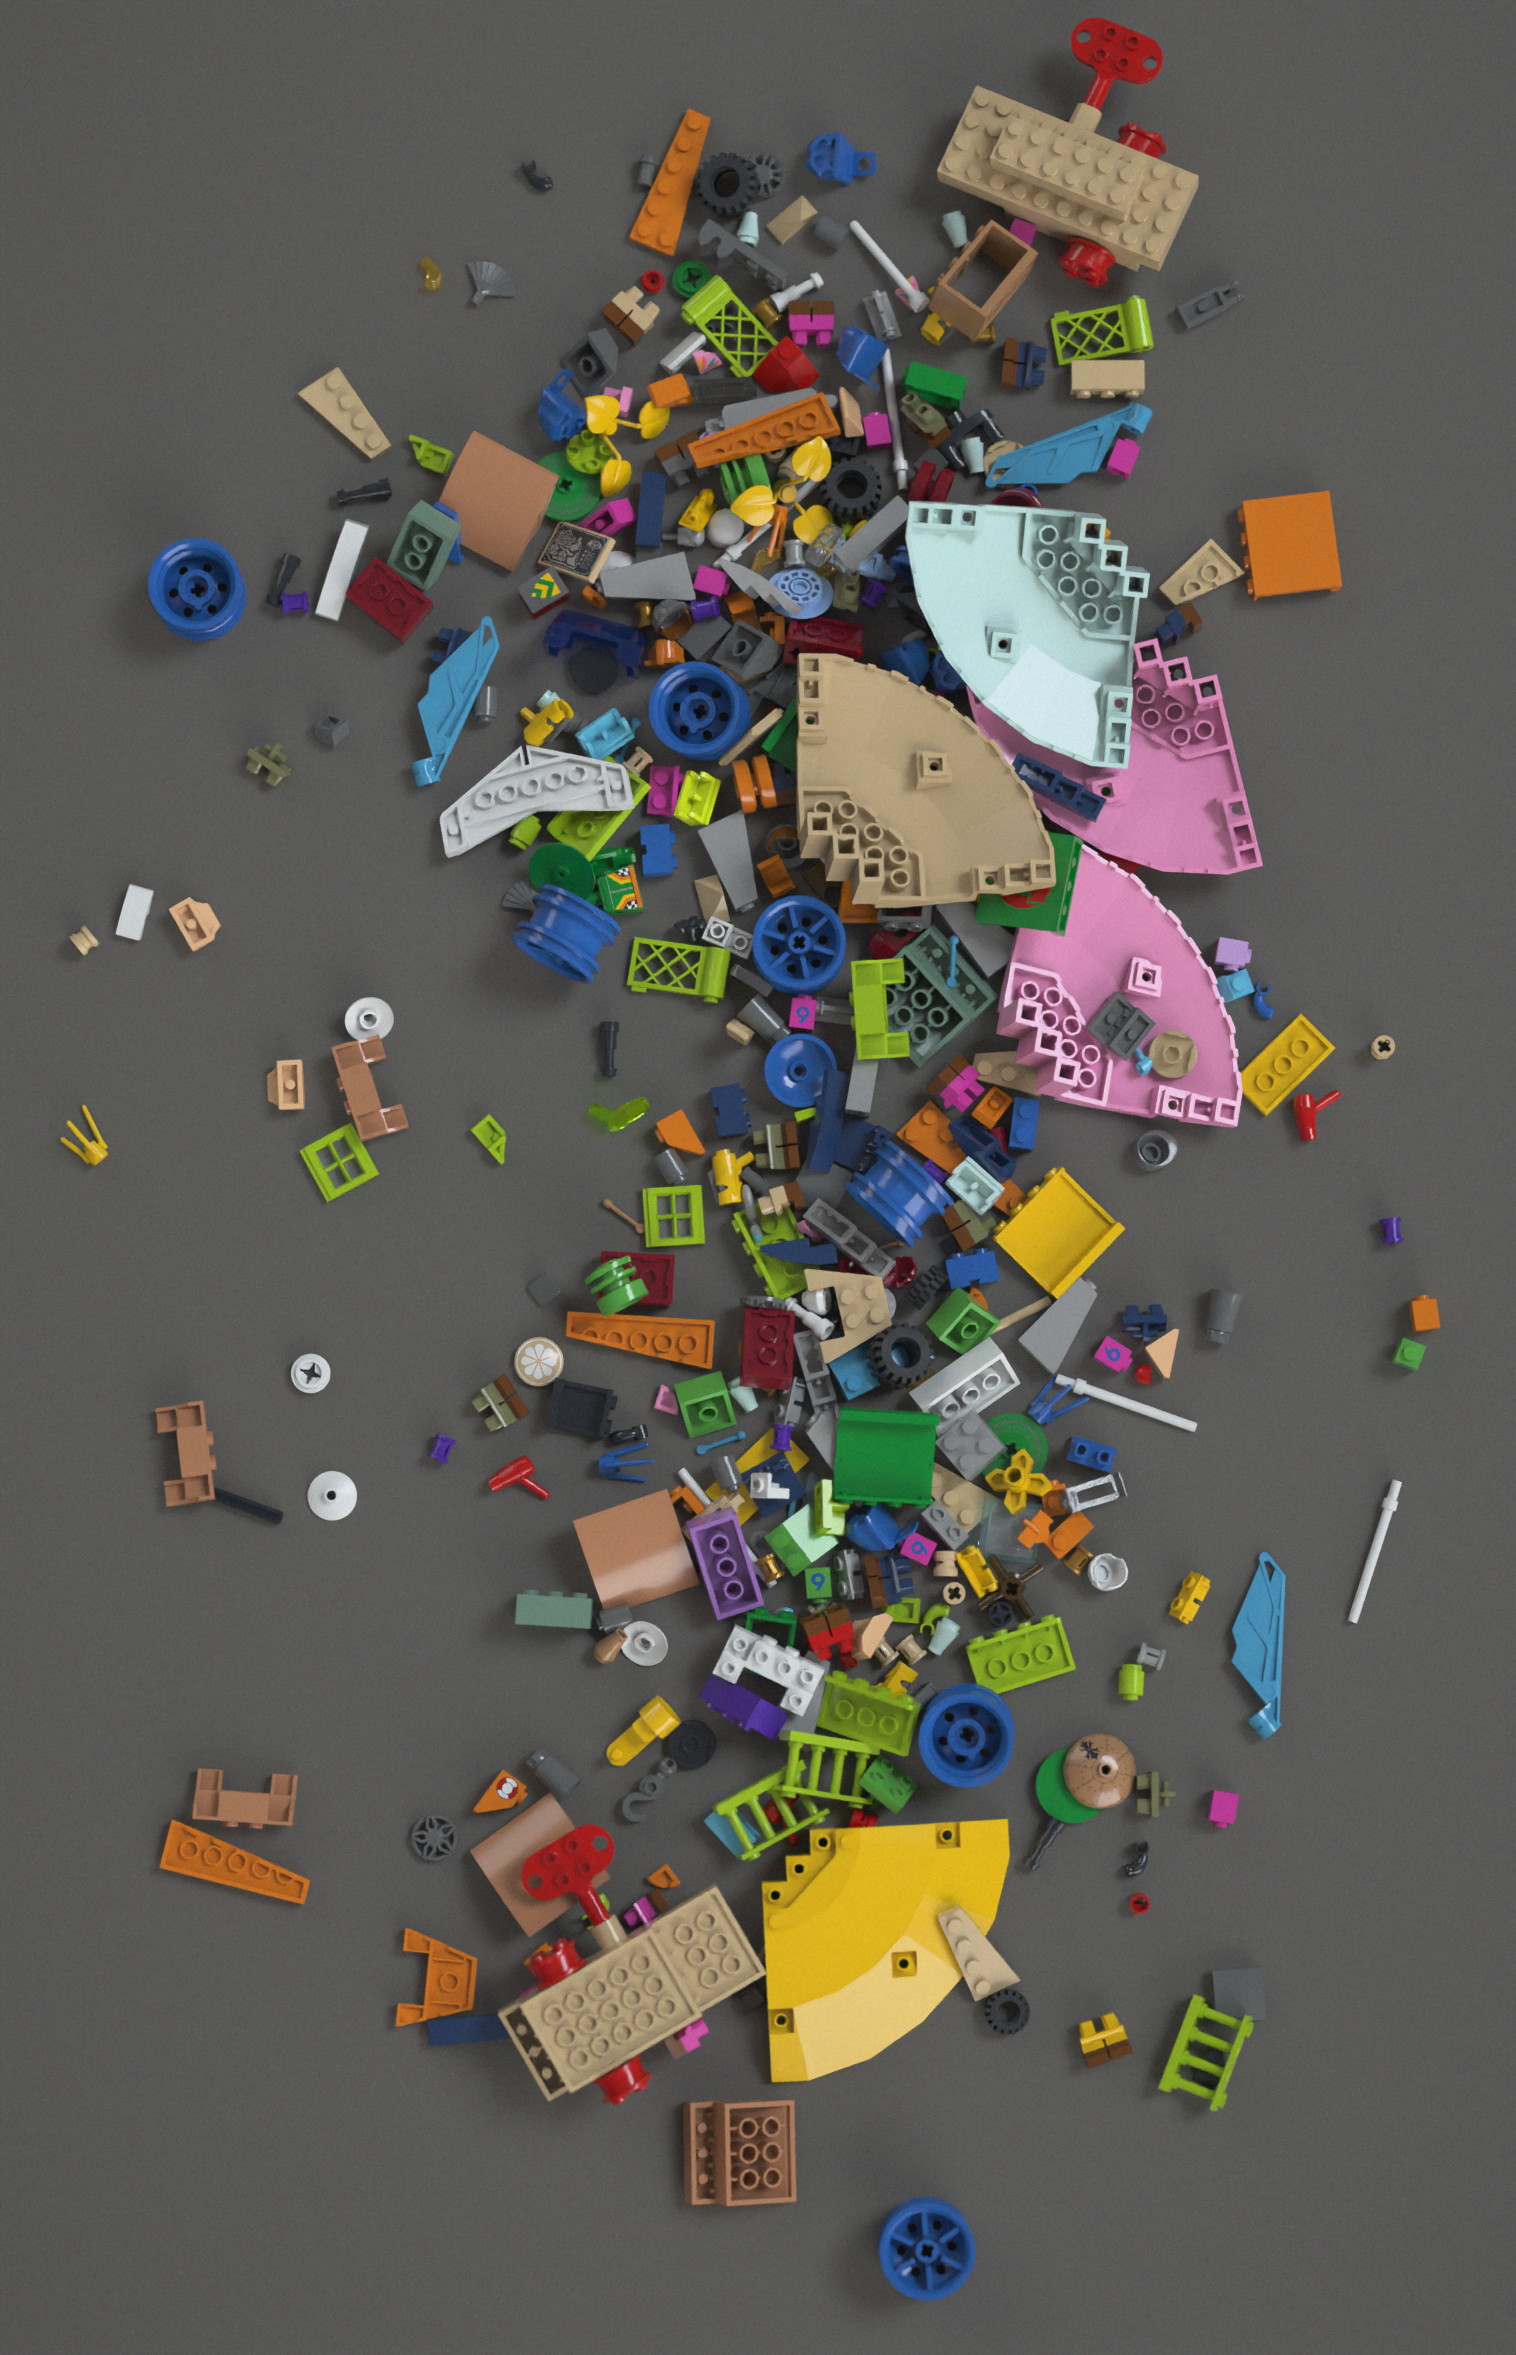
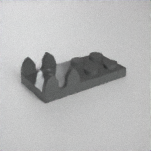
[699,219,788,293]

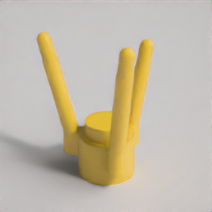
[60,1105,109,1166]

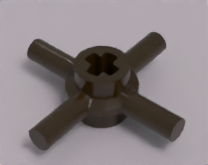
[977,1554,1044,1620]

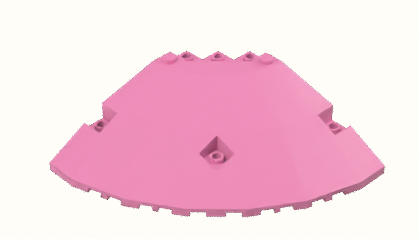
[966,638,1263,875]
[996,844,1243,1128]

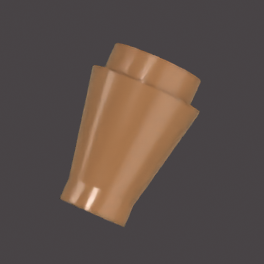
[593,1628,628,1664]

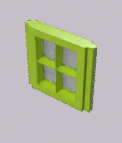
[300,1123,379,1202]
[643,1185,705,1248]

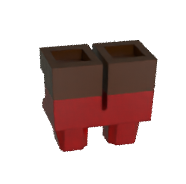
[798,1603,855,1661]

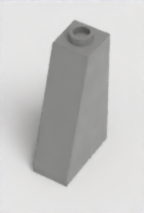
[833,495,908,576]
[595,552,696,602]
[698,810,758,913]
[935,901,1014,980]
[845,1045,879,1118]
[1017,1277,1098,1375]
[805,1412,863,1508]
[777,1650,830,1753]

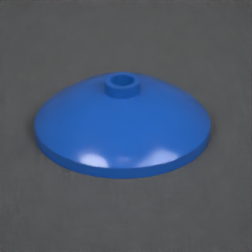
[764,1034,837,1107]

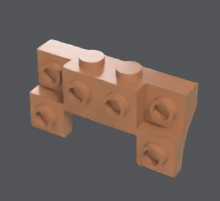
[331,1034,409,1142]
[155,1401,217,1507]
[192,1768,298,1828]

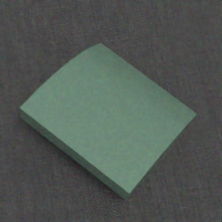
[886,925,1000,1068]

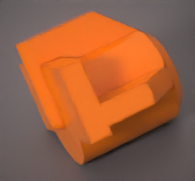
[645,639,685,668]
[1017,1510,1053,1549]

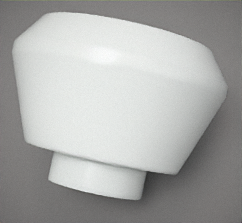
[802,1287,832,1315]

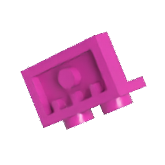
[647,765,684,817]

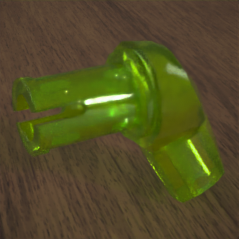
[588,1096,649,1131]

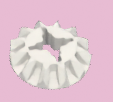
[291,1354,331,1393]

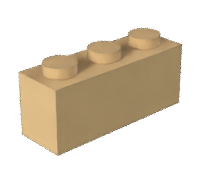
[1070,360,1145,398]

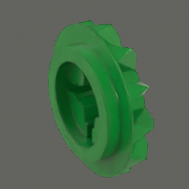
[673,260,711,299]

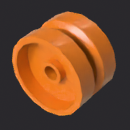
[732,754,777,814]

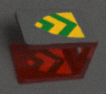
[517,565,570,620]

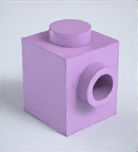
[1214,937,1252,972]

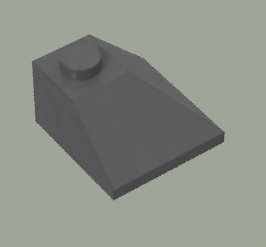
[560,328,618,398]
[711,619,784,678]

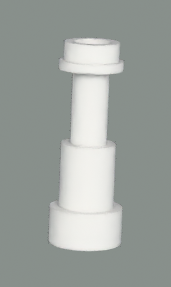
[770,272,824,313]
[784,1297,834,1340]

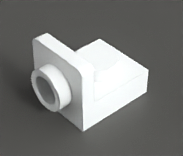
[750,1473,789,1499]

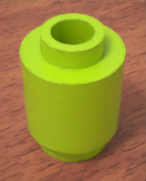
[508,815,542,851]
[1118,1664,1144,1701]

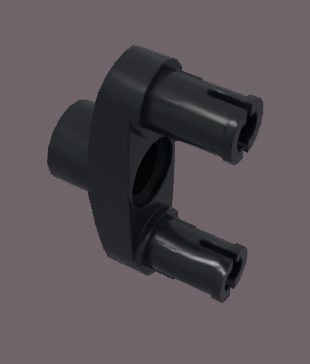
[935,409,1005,472]

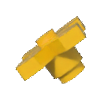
[985,1449,1053,1516]

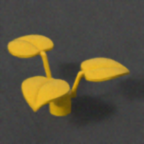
[585,395,670,498]
[730,436,833,546]

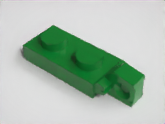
[590,846,636,877]

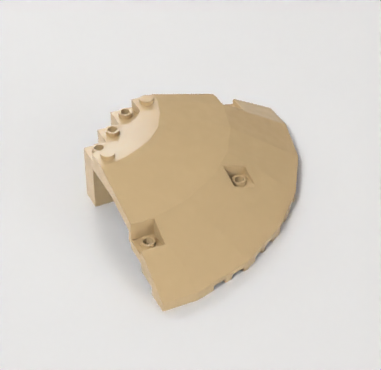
[796,653,1056,908]

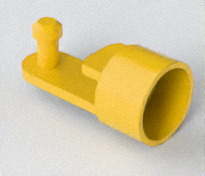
[607,1695,681,1766]

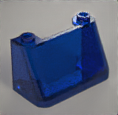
[543,609,649,679]

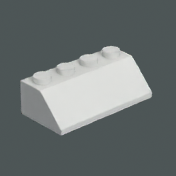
[909,1337,1020,1438]

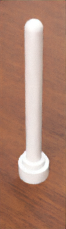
[850,221,930,313]

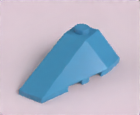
[827,1344,934,1402]

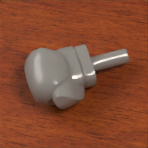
[663,526,705,547]

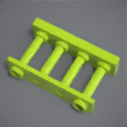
[772,1730,880,1809]
[711,1759,830,1862]
[1158,1994,1254,2111]

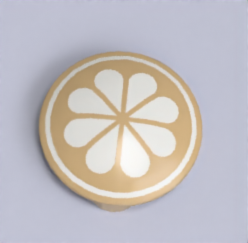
[514,1337,564,1386]

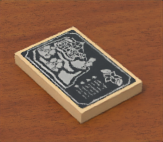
[538,521,616,584]

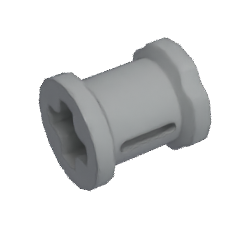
[783,540,806,568]
[1136,1642,1166,1671]

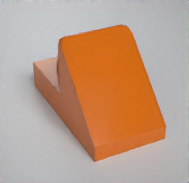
[647,374,694,409]
[724,591,762,632]
[971,1085,1014,1129]

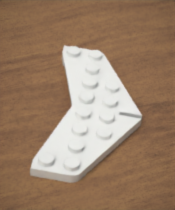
[440,745,635,858]

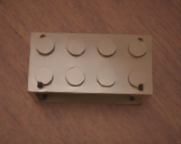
[928,219,1038,341]

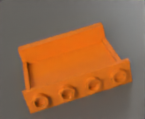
[1237,491,1342,601]

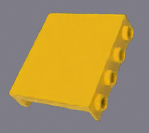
[991,1167,1125,1299]

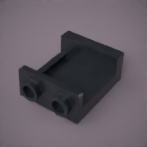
[545,1378,618,1439]

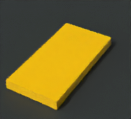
[1241,1014,1335,1117]
[705,1428,810,1526]

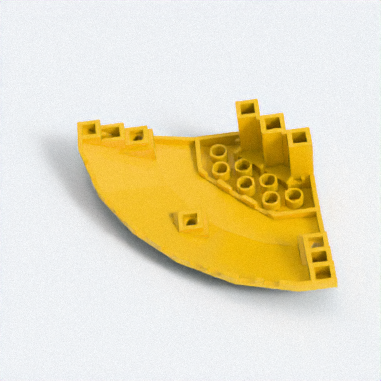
[762,1819,1010,2082]

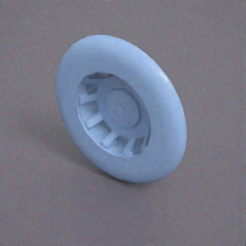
[769,568,833,619]

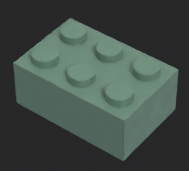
[386,500,462,592]
[515,1589,593,1629]

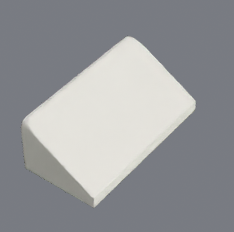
[660,332,706,376]

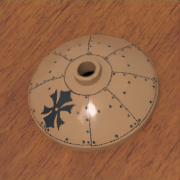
[1063,1734,1137,1809]

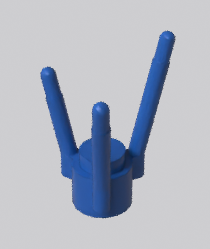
[1028,1376,1090,1425]
[599,1442,654,1483]

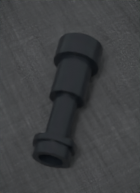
[337,478,392,506]
[266,552,302,608]
[600,1021,619,1077]
[1023,1815,1066,1871]

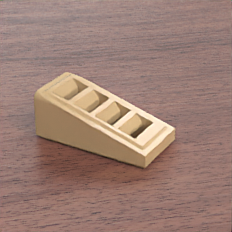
[726,1018,756,1046]

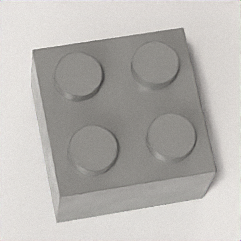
[935,1410,1008,1481]

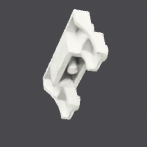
[713,1624,825,1717]

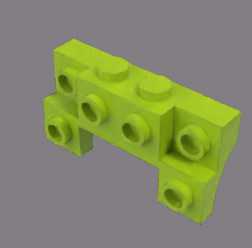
[849,958,910,1060]

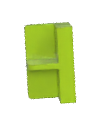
[814,1479,850,1536]

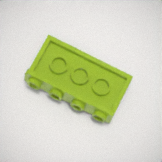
[547,756,651,862]
[731,1202,821,1300]
[965,1614,1076,1694]
[816,1671,921,1757]

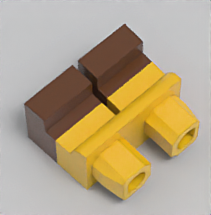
[1079,2012,1133,2069]

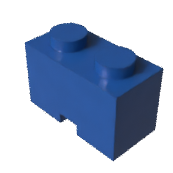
[640,824,677,878]
[1008,1097,1039,1152]
[944,1248,1000,1291]

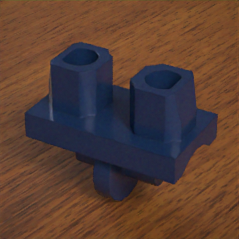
[1121,1304,1168,1345]

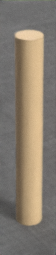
[991,1296,1052,1335]

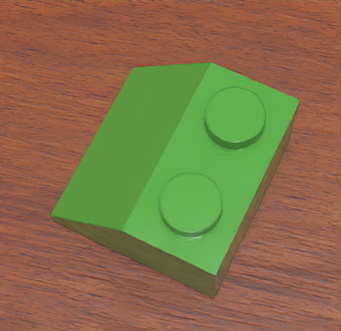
[926,1287,1001,1355]
[674,1371,737,1439]
[764,1503,839,1577]

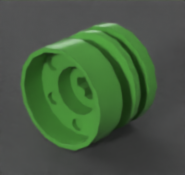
[719,454,773,506]
[584,1256,649,1317]

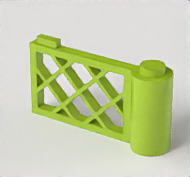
[680,275,778,380]
[1050,296,1154,367]
[627,937,731,1004]

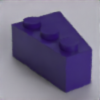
[699,1671,790,1741]

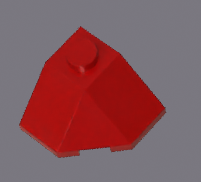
[752,336,820,393]

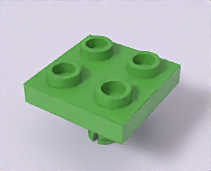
[858,1754,918,1814]

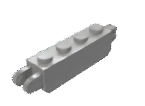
[705,388,838,434]

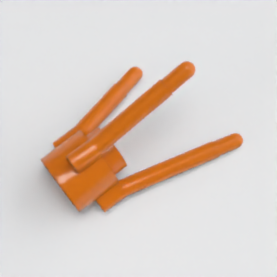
[747,504,789,560]

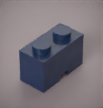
[710,1083,752,1139]

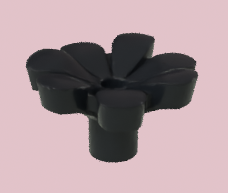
[674,916,706,942]

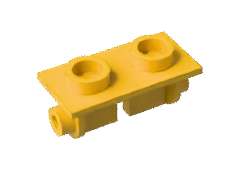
[679,489,718,533]
[955,1544,998,1598]
[1169,1571,1210,1624]

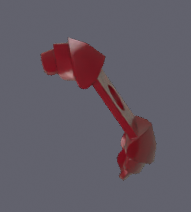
[867,906,934,960]
[838,1256,917,1288]

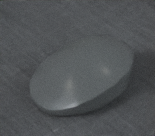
[1132,1130,1178,1171]

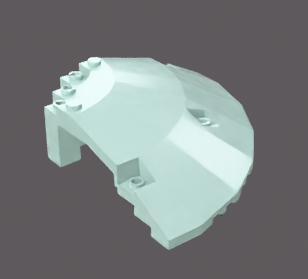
[905,501,1150,769]

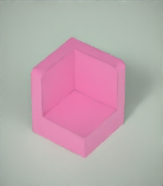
[603,386,633,418]

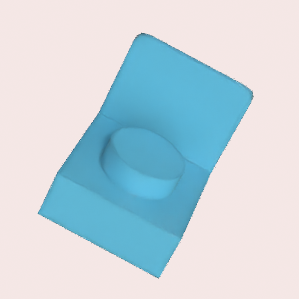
[1216,969,1255,1004]

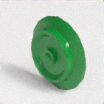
[528,842,595,900]

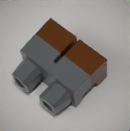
[654,430,710,489]

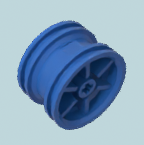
[148,538,247,641]
[648,661,751,762]
[510,883,621,985]
[752,895,846,996]
[843,1139,954,1249]
[919,1683,1015,1788]
[878,2197,975,2300]

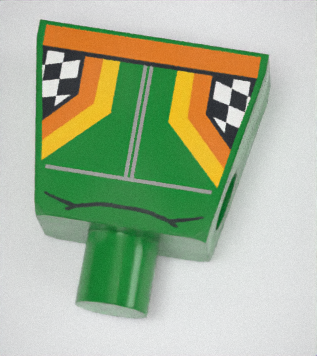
[586,864,645,915]

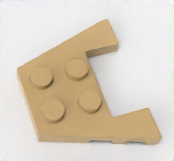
[804,1269,892,1364]

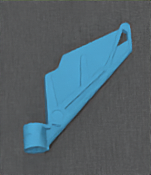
[985,402,1153,489]
[410,616,500,787]
[1231,1552,1286,1740]

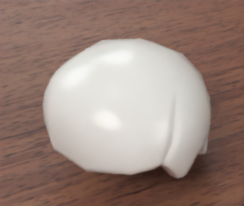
[706,509,744,548]
[1087,1553,1128,1591]

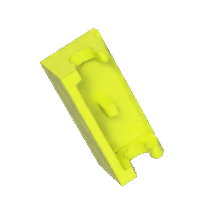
[673,770,721,826]

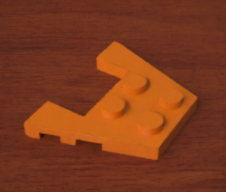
[396,1928,478,2026]

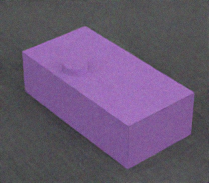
[685,1506,764,1621]

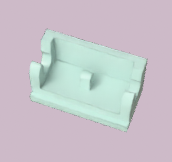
[945,1156,1005,1216]

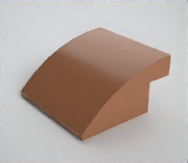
[438,431,559,572]
[573,1489,699,1610]
[470,1792,610,1937]
[683,2099,796,2206]

